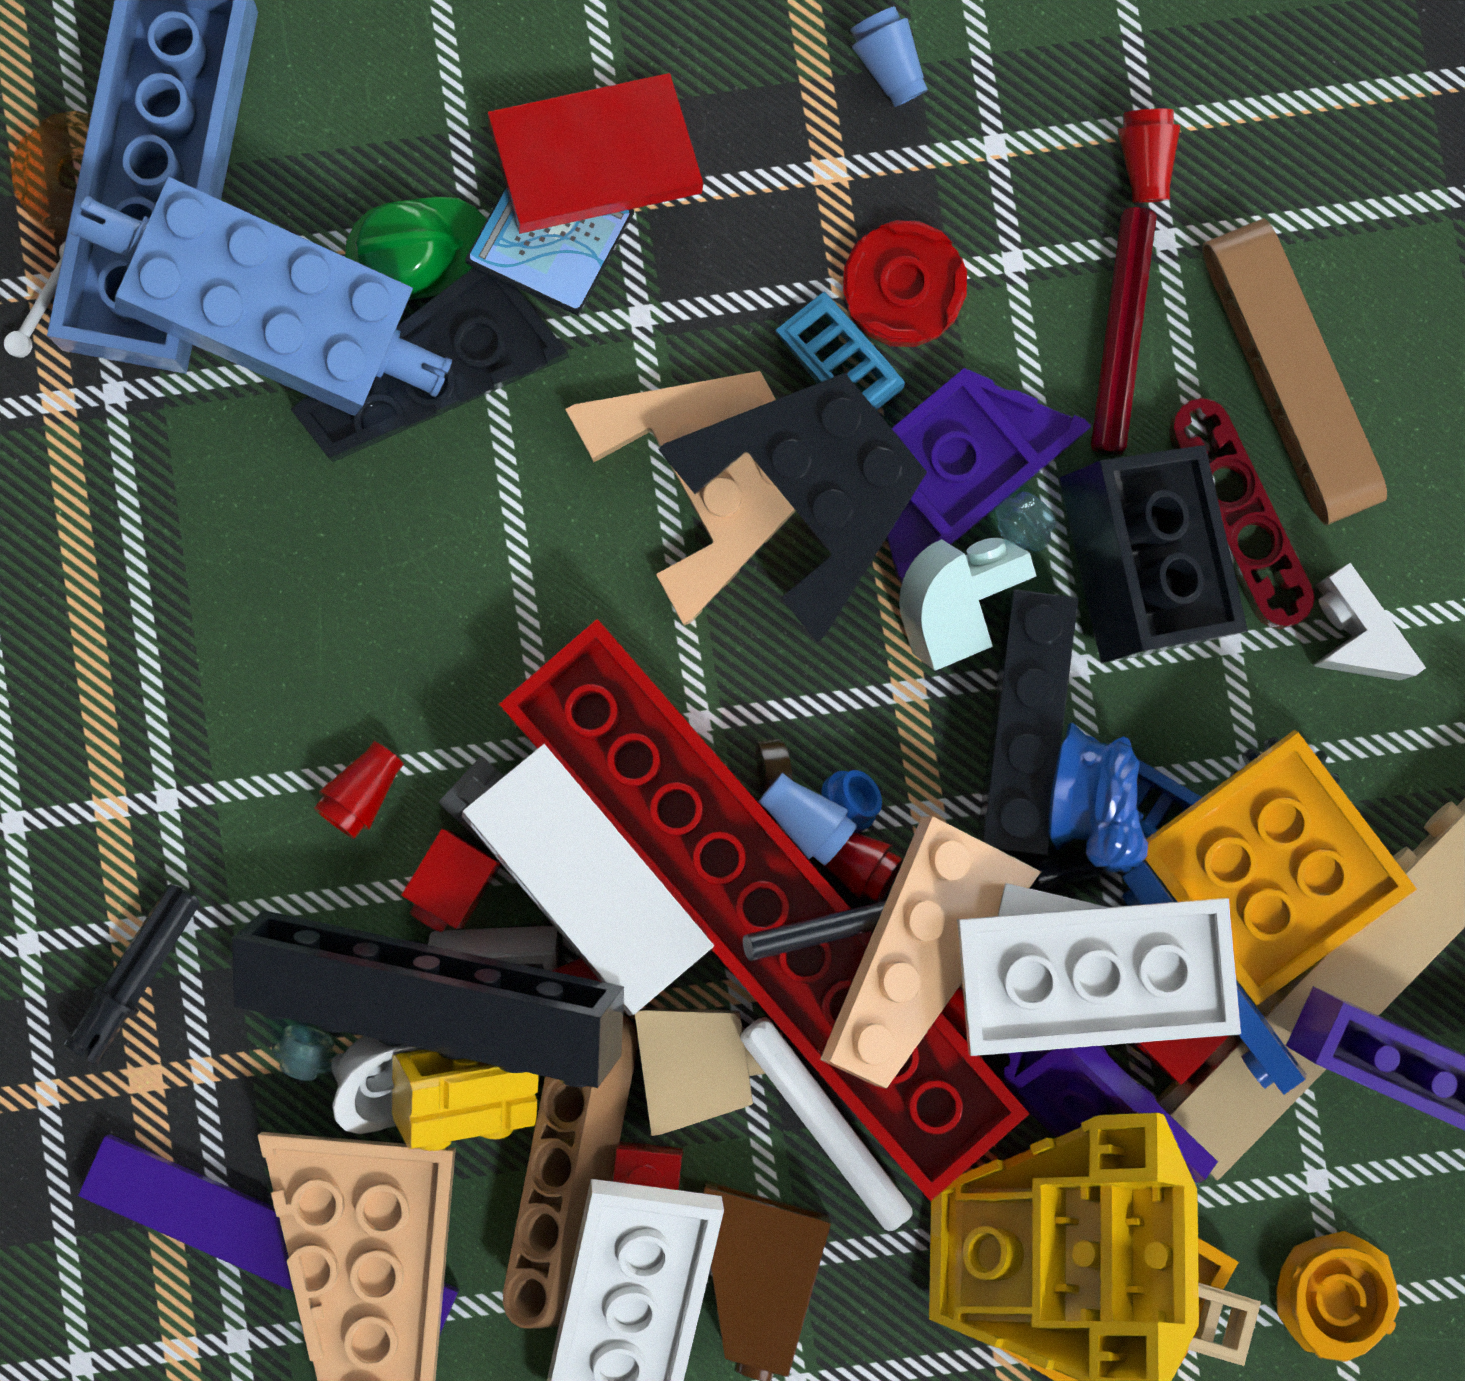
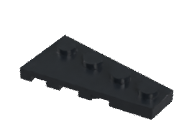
[290,267,569,462]

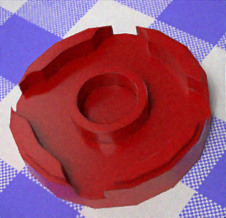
[842,220,967,347]

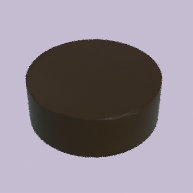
[756,739,793,794]

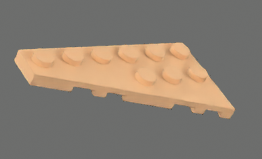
[258,1132,456,1381]

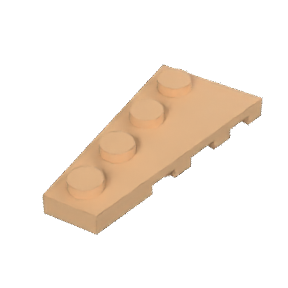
[820,816,1041,1088]

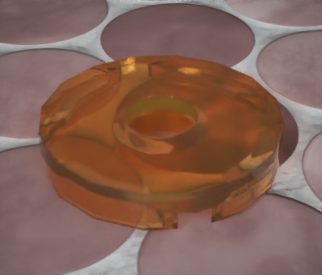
[11,111,91,237]

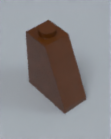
[702,1180,831,1381]

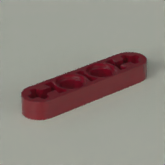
[1169,398,1314,629]

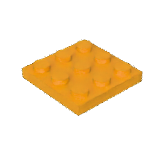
[1145,730,1417,1006]

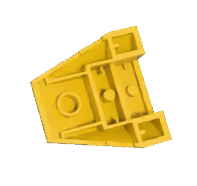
[929,1113,1199,1381]

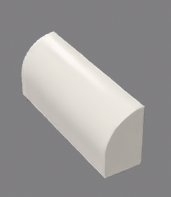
[462,744,714,1016]

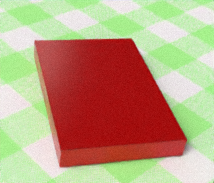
[488,73,704,234]

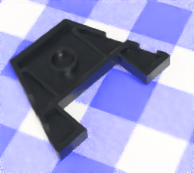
[658,373,927,642]

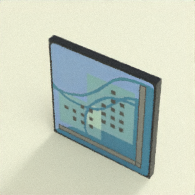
[465,186,634,317]

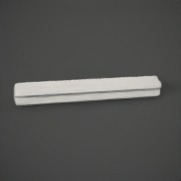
[740,1017,913,1231]

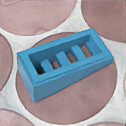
[775,291,905,410]

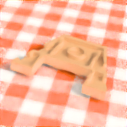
[565,371,796,626]

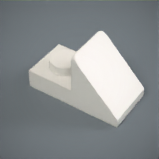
[1313,563,1426,681]

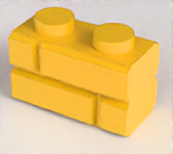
[392,1049,538,1151]

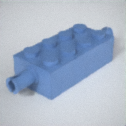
[70,177,452,416]

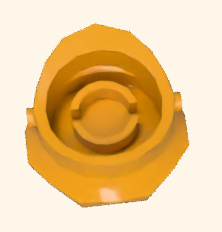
[1276,1231,1400,1362]

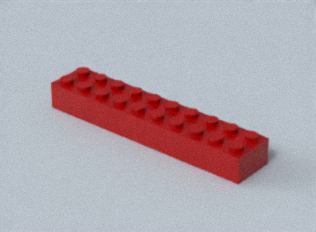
[499,619,1030,1201]

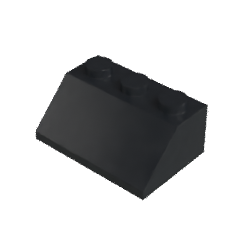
[1059,445,1248,664]

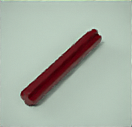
[1091,207,1157,455]

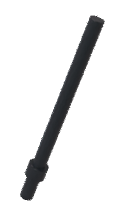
[743,853,1103,961]

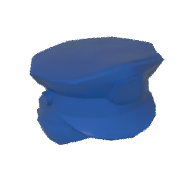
[1048,722,1148,873]

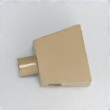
[635,1008,783,1136]

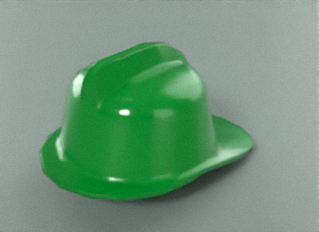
[345,197,487,300]

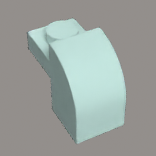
[899,538,1036,671]

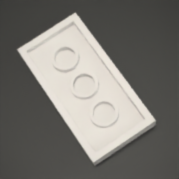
[957,898,1241,1056]
[547,1179,724,1381]

